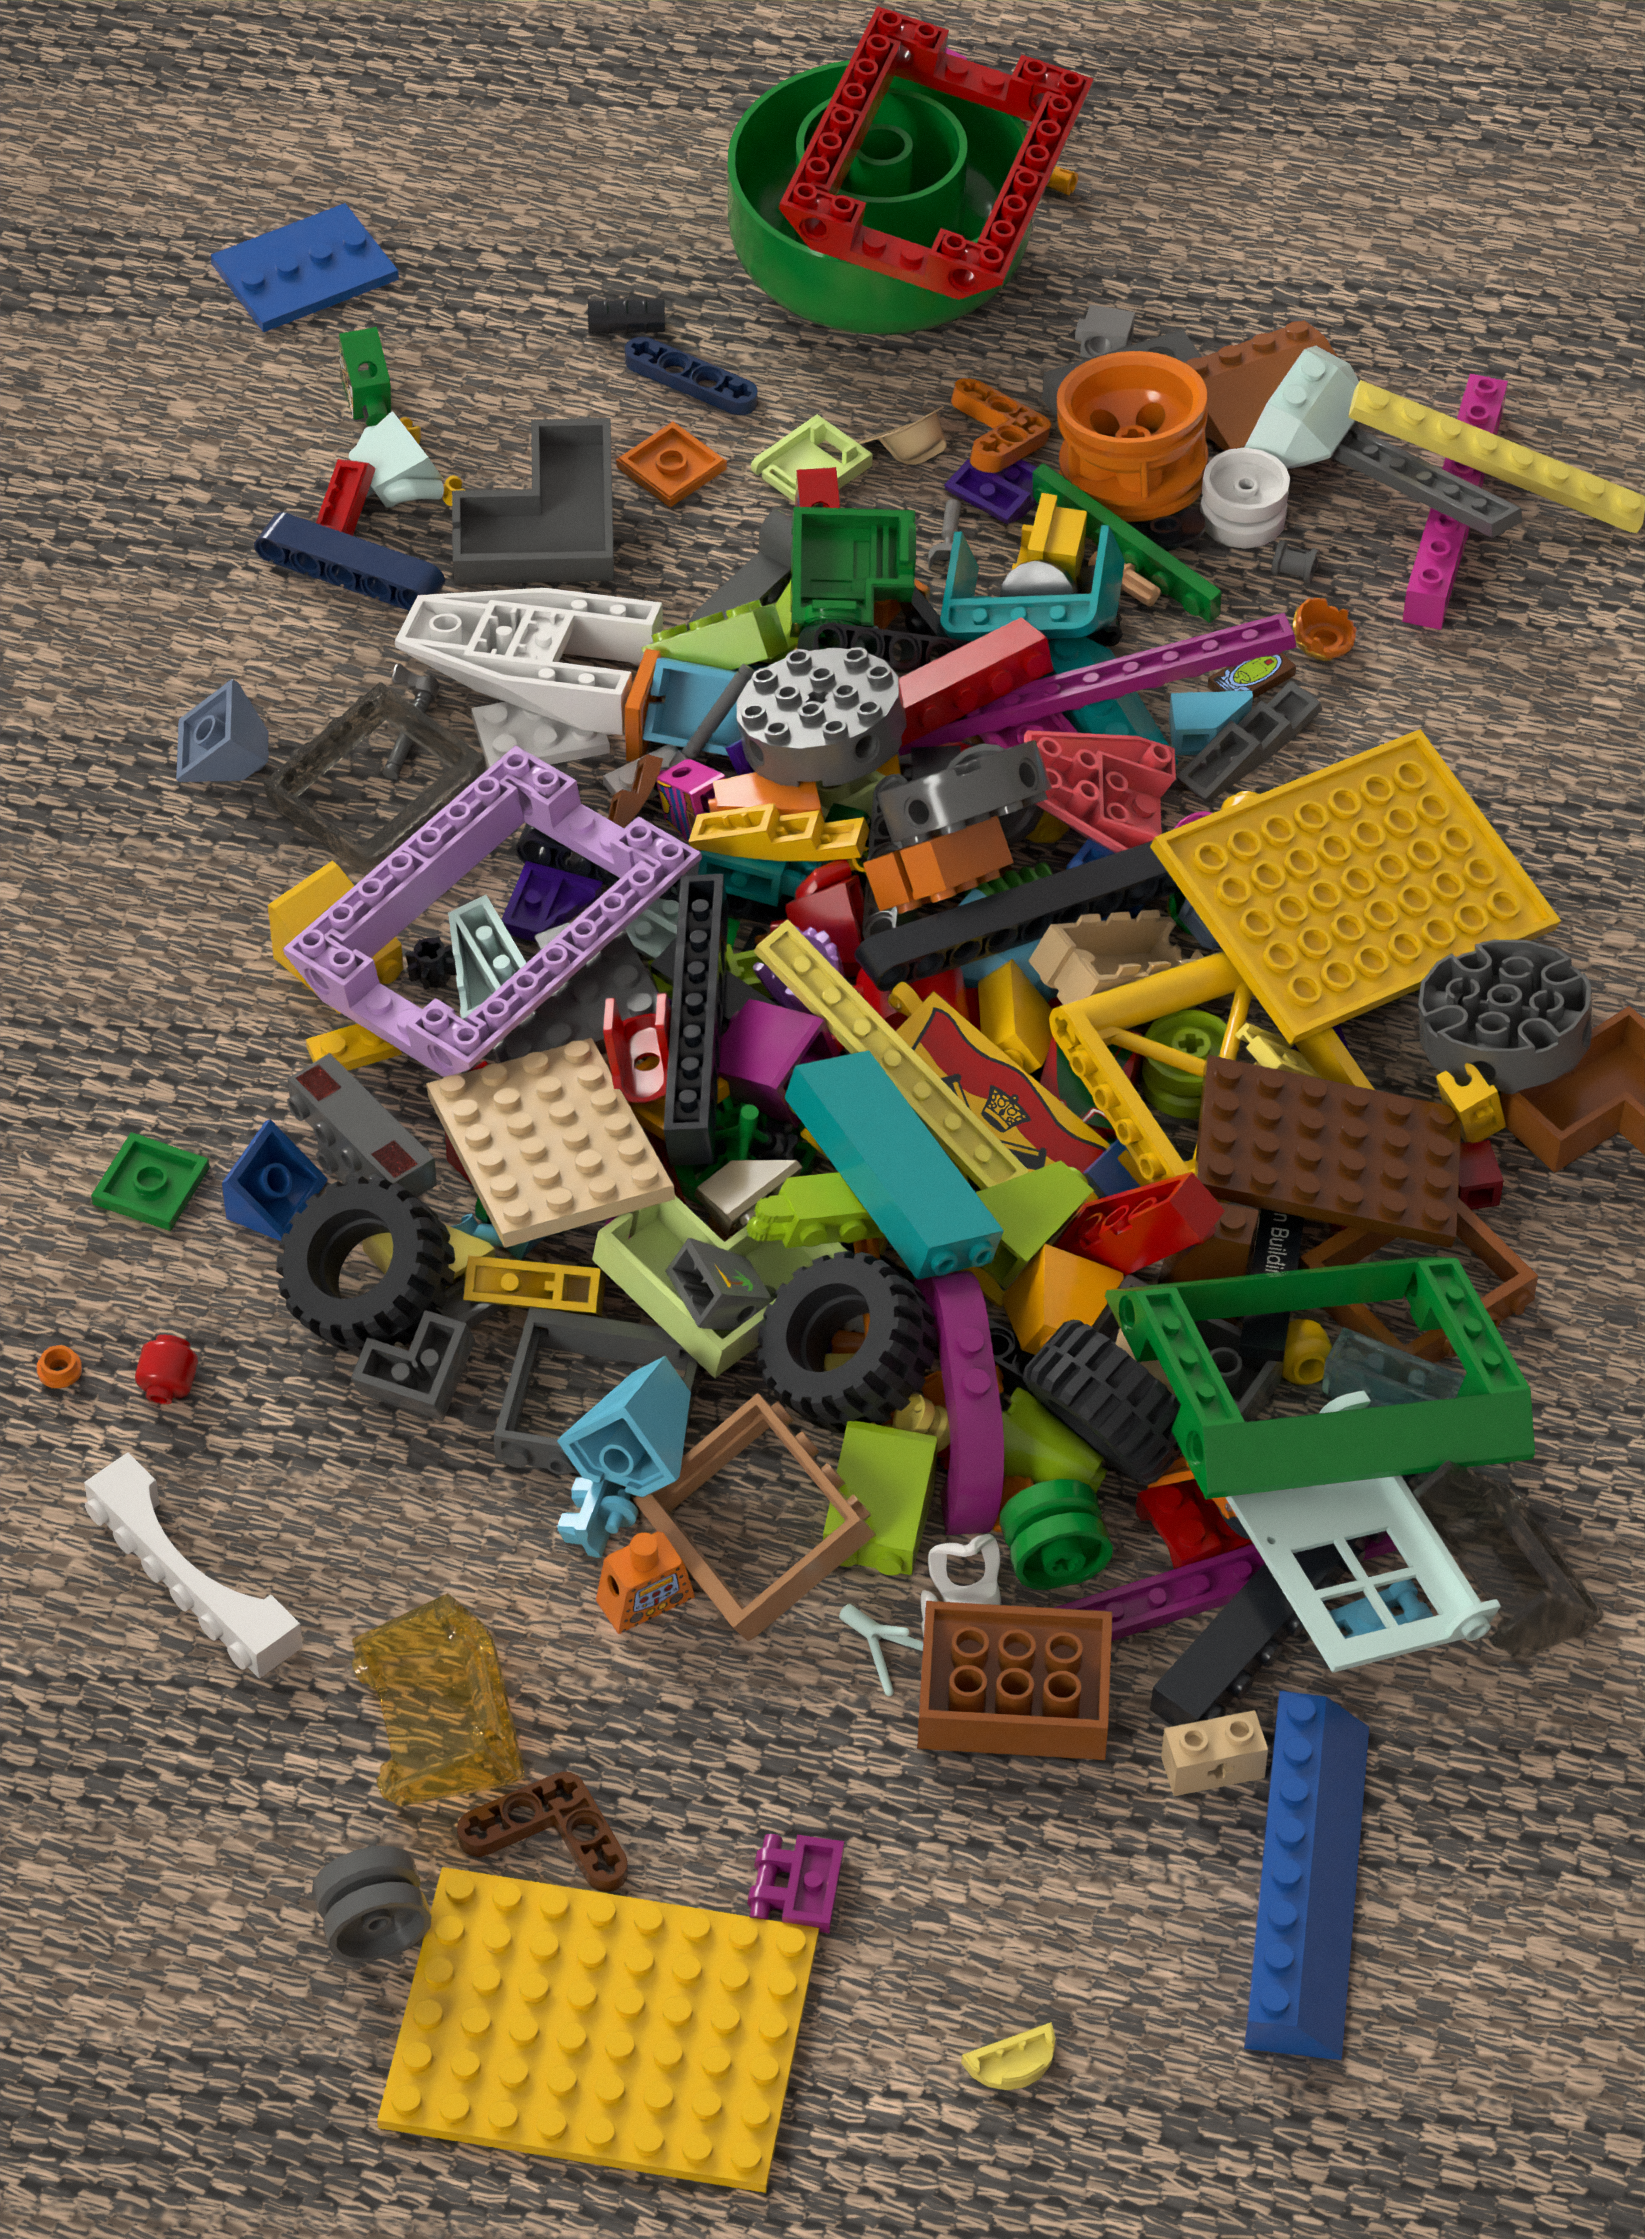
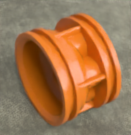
[1057,351,1208,522]

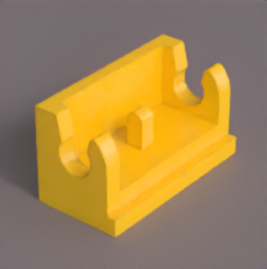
[1436,1063,1506,1143]

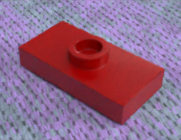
[316,459,376,536]

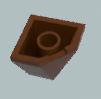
[1157,1202,1259,1327]

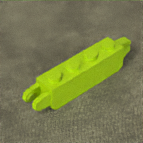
[746,1172,886,1249]

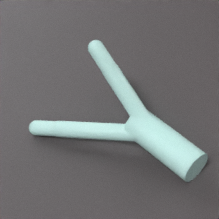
[839,1604,923,1696]

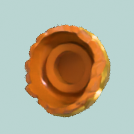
[1292,598,1357,661]

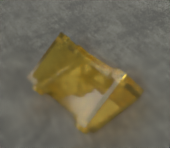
[352,1593,524,1807]

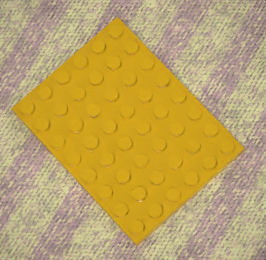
[1150,729,1561,1045]
[377,1867,819,2193]

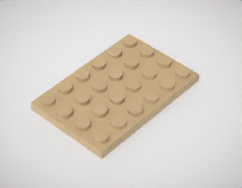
[426,1038,675,1248]

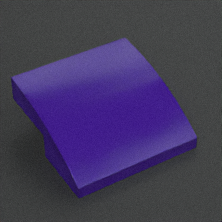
[944,459,1038,525]

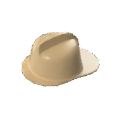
[858,406,947,465]

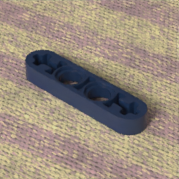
[625,337,758,415]

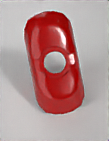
[603,993,672,1103]

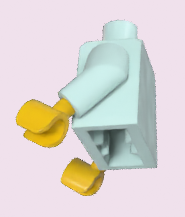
[349,411,465,507]

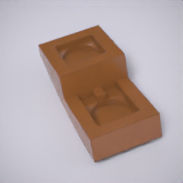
[607,754,663,828]

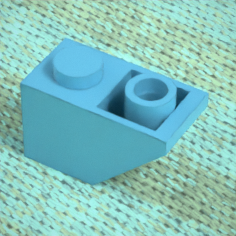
[1169,691,1253,755]

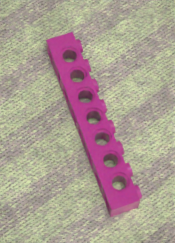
[1402,374,1508,630]

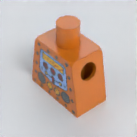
[596,1531,695,1634]

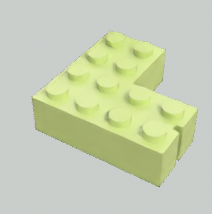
[592,1196,847,1378]

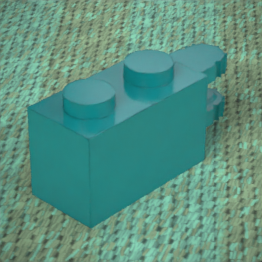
[698,850,822,907]

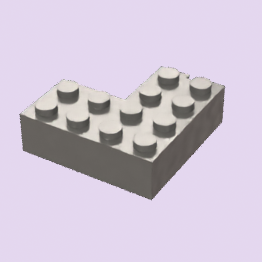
[452,418,614,584]
[490,922,658,1064]

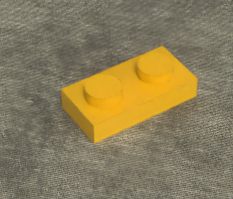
[306,1024,402,1071]

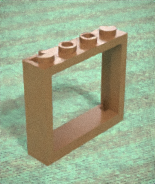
[633,1393,876,1641]

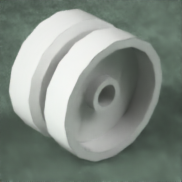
[1200,448,1290,549]

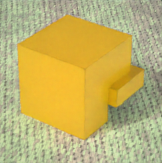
[1012,493,1087,586]

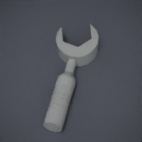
[928,499,961,569]

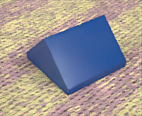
[222,1119,328,1241]

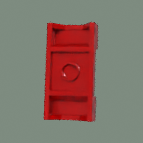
[1136,1479,1254,1569]

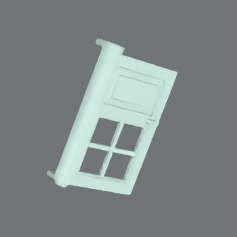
[1225,1390,1501,1673]

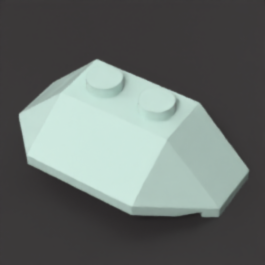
[1244,346,1359,469]

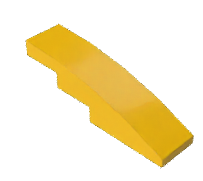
[688,803,869,861]

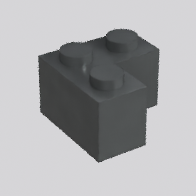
[351,1310,475,1421]

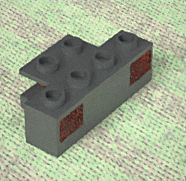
[287,1053,437,1197]

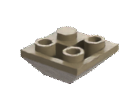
[695,1160,802,1236]

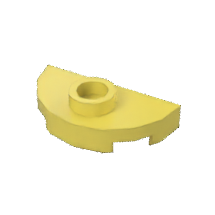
[961,2022,1056,2090]

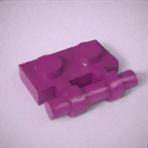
[747,1834,844,1934]

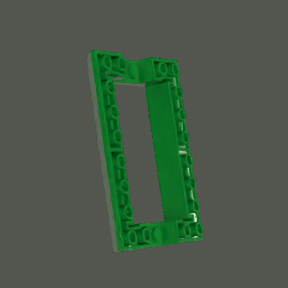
[1105,1257,1535,1499]

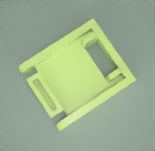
[751,414,873,507]

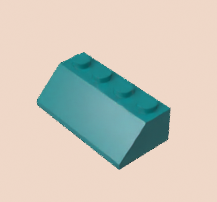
[1039,637,1179,765]

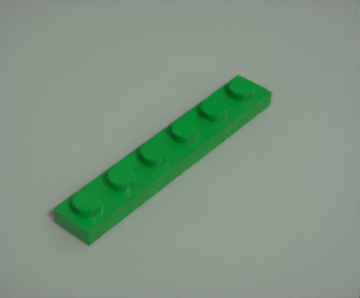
[1032,463,1222,623]

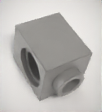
[1075,304,1135,358]

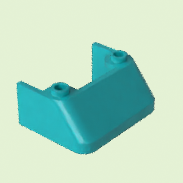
[940,525,1125,641]

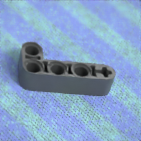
[687,510,793,630]

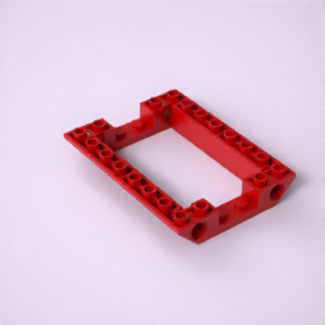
[779,6,1094,300]

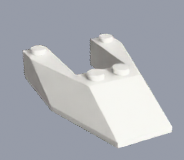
[395,588,663,735]

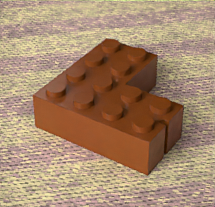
[1500,1006,1645,1173]

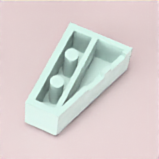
[448,895,526,1022]

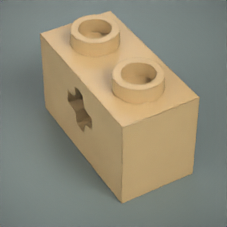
[1161,1710,1268,1796]

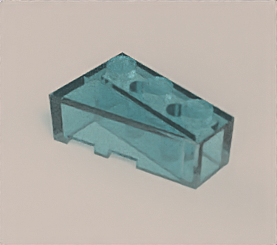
[1322,1327,1465,1475]

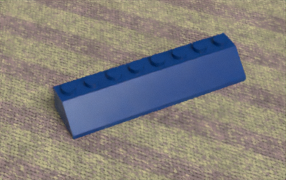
[1244,1691,1369,2060]

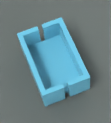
[643,657,741,756]

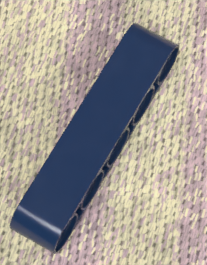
[254,512,446,611]

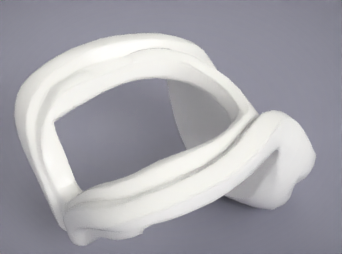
[928,1534,1001,1605]

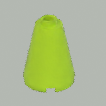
[1002,1387,1108,1493]

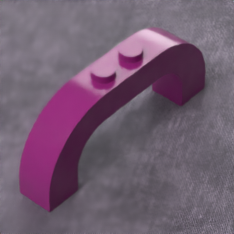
[913,1270,1004,1535]

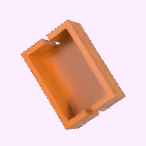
[863,816,1014,914]

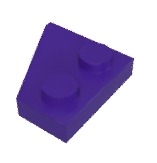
[501,861,603,942]

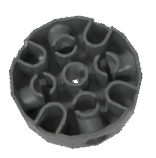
[737,647,907,787]
[877,740,1052,847]
[1418,939,1593,1094]

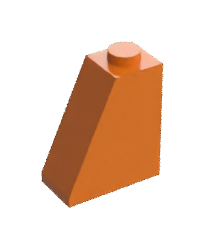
[708,772,824,820]

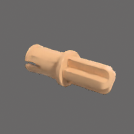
[1088,551,1161,606]

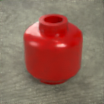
[135,1334,198,1405]

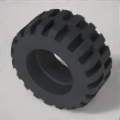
[276,1176,455,1355]
[757,1251,937,1433]
[1023,1319,1182,1486]

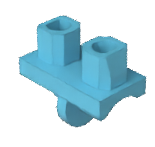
[557,1477,639,1558]

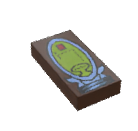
[1207,653,1296,699]

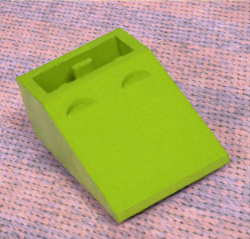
[641,599,789,670]

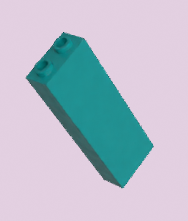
[784,1050,1004,1280]

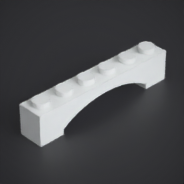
[84,1452,303,1679]

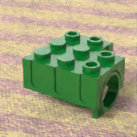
[790,507,916,639]

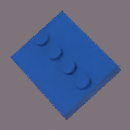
[211,203,399,332]

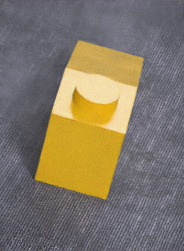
[463,1255,606,1317]

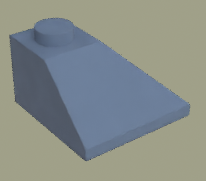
[176,679,269,782]

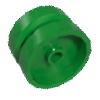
[999,1479,1113,1590]

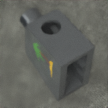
[665,1238,777,1331]

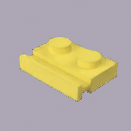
[1235,1022,1323,1079]

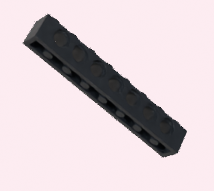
[663,874,729,1166]

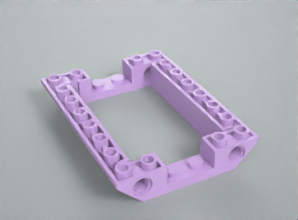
[283,745,702,1077]

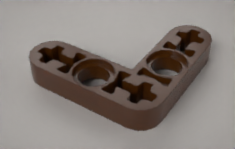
[457,1772,628,1892]

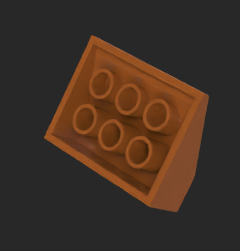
[1185,320,1339,451]
[917,1601,1112,1760]

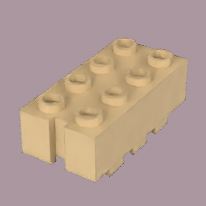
[1028,910,1204,1010]

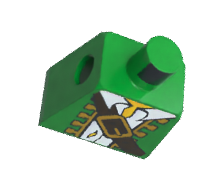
[339,327,391,426]

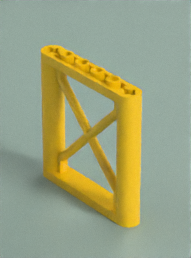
[1049,951,1375,1204]

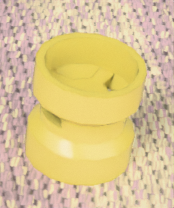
[893,1394,950,1452]

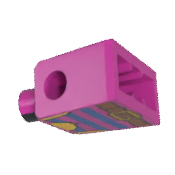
[653,759,726,851]

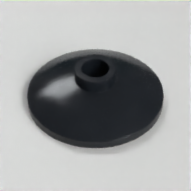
[1127,506,1206,551]

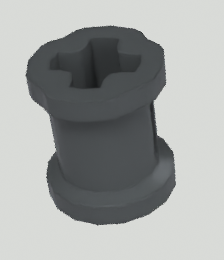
[1271,540,1320,584]

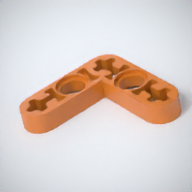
[951,378,1051,473]

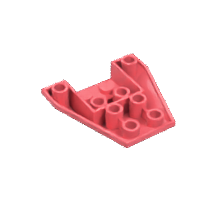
[1024,730,1176,853]

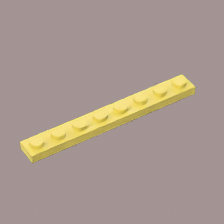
[1348,380,1645,533]
[754,919,1029,1190]

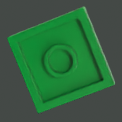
[91,1132,210,1231]

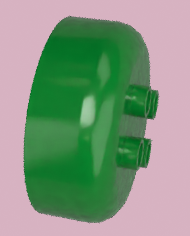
[727,60,1033,335]

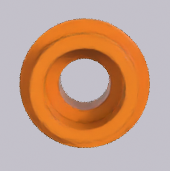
[36,1345,82,1388]

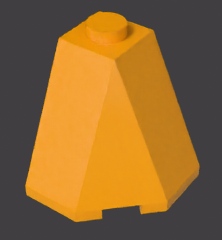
[1002,1244,1123,1355]

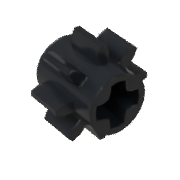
[405,937,457,990]

